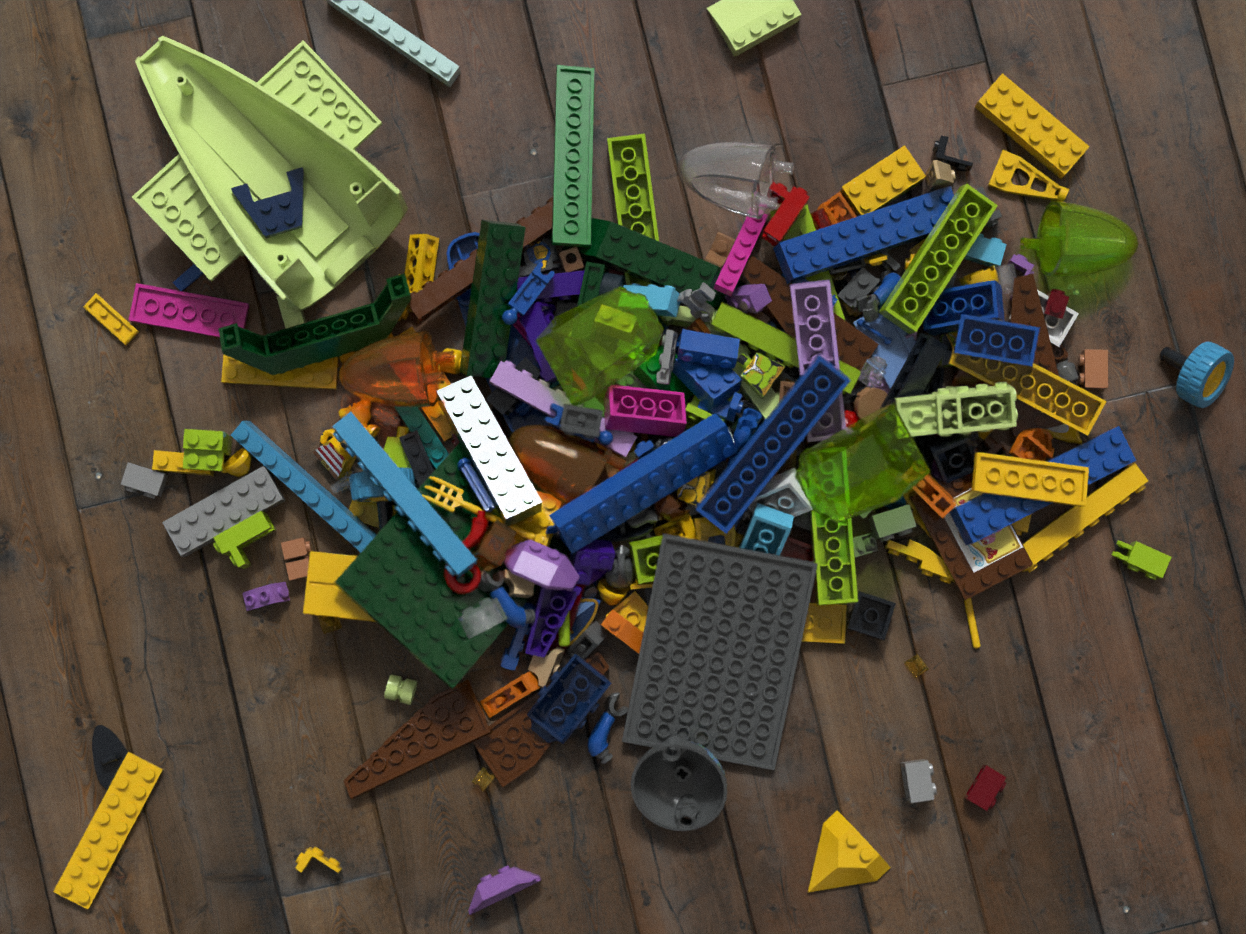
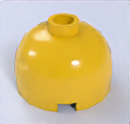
[959,265,999,286]

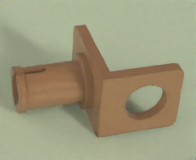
[559,247,586,272]

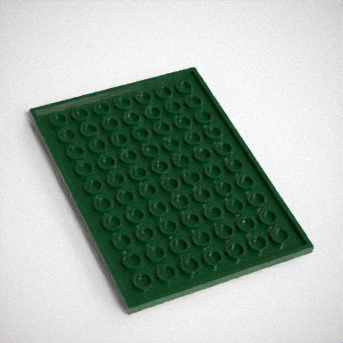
[333,443,570,689]

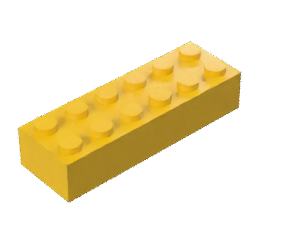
[975,73,1090,179]

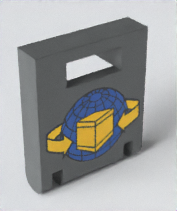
[518,233,561,278]

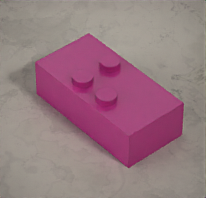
[604,384,687,437]

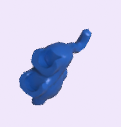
[727,408,762,465]

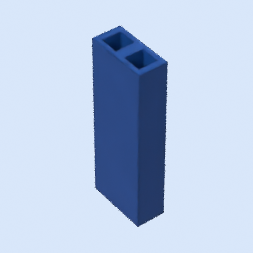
[173,264,204,291]

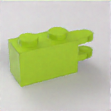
[1112,540,1172,580]

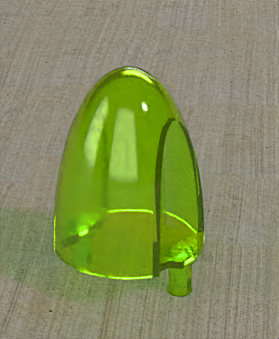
[1020,201,1139,277]

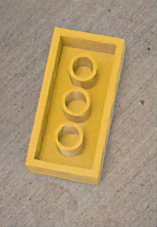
[840,145,926,216]

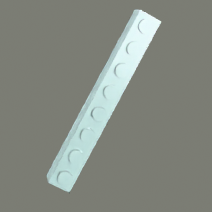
[326,0,461,87]

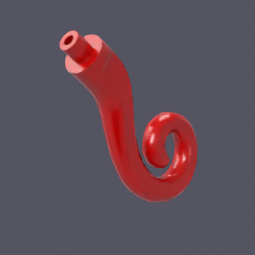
[444,510,488,594]

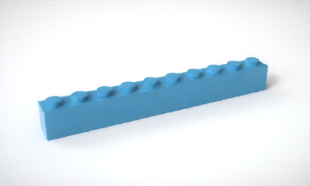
[332,412,477,579]
[231,421,377,552]

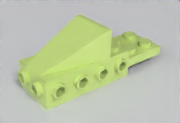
[895,382,1018,438]

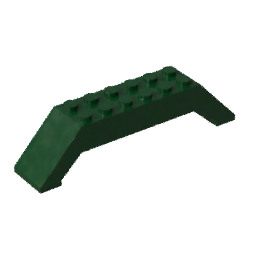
[562,218,746,311]
[218,273,412,375]

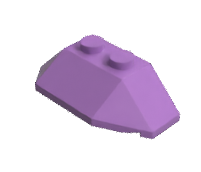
[501,539,580,591]
[468,865,541,915]

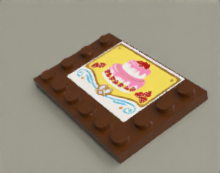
[910,473,1033,601]

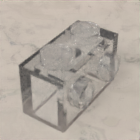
[458,597,508,639]

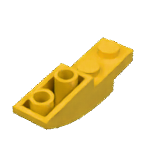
[884,539,954,584]

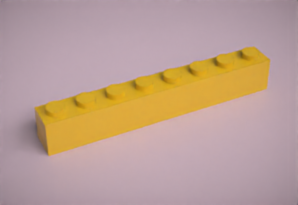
[1022,462,1148,573]

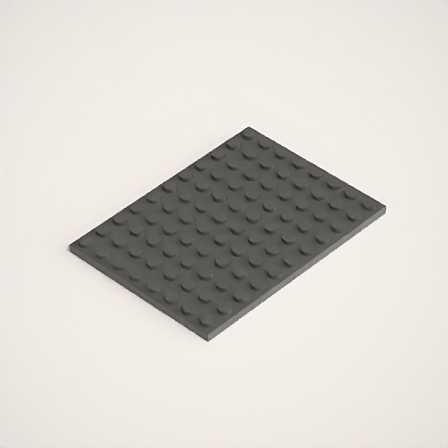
[622,533,817,770]

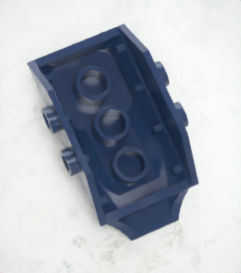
[527,654,611,744]

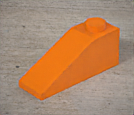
[901,463,957,519]
[601,609,643,654]
[480,671,541,718]

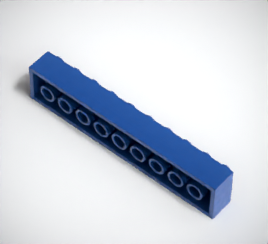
[773,186,954,284]
[695,354,851,534]
[549,413,738,554]
[949,426,1136,545]

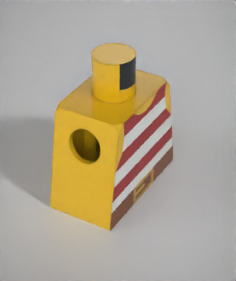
[313,437,356,480]

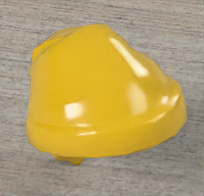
[222,447,251,477]
[597,578,630,606]

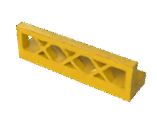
[405,234,439,310]

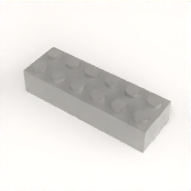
[162,466,286,557]

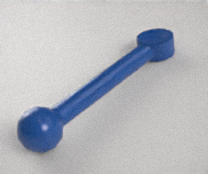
[857,319,892,345]

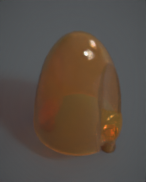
[339,331,455,407]
[509,425,626,504]

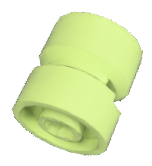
[384,674,417,705]

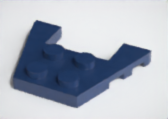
[231,167,304,238]

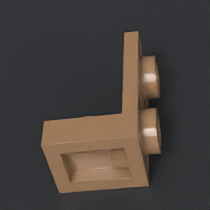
[704,232,735,268]

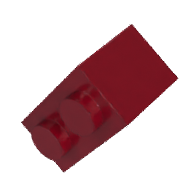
[964,764,1007,811]

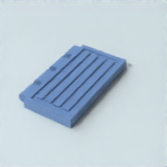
[853,308,916,389]

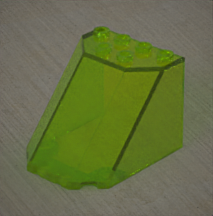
[536,286,664,406]
[795,403,930,523]

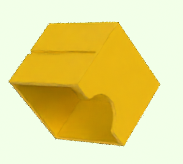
[303,551,376,622]

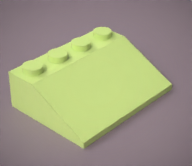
[707,0,801,57]

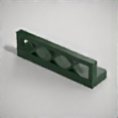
[571,262,610,343]

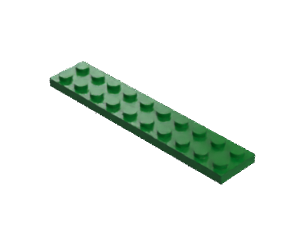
[552,65,594,247]

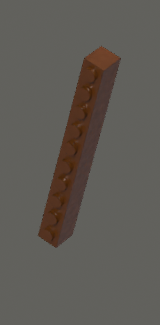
[406,197,553,324]

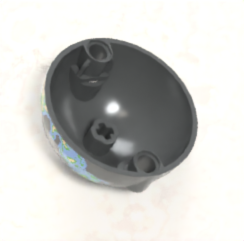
[631,736,727,831]

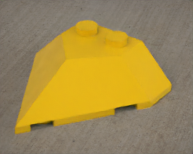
[808,810,891,892]

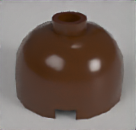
[653,491,690,523]

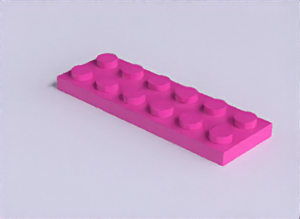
[129,283,249,338]

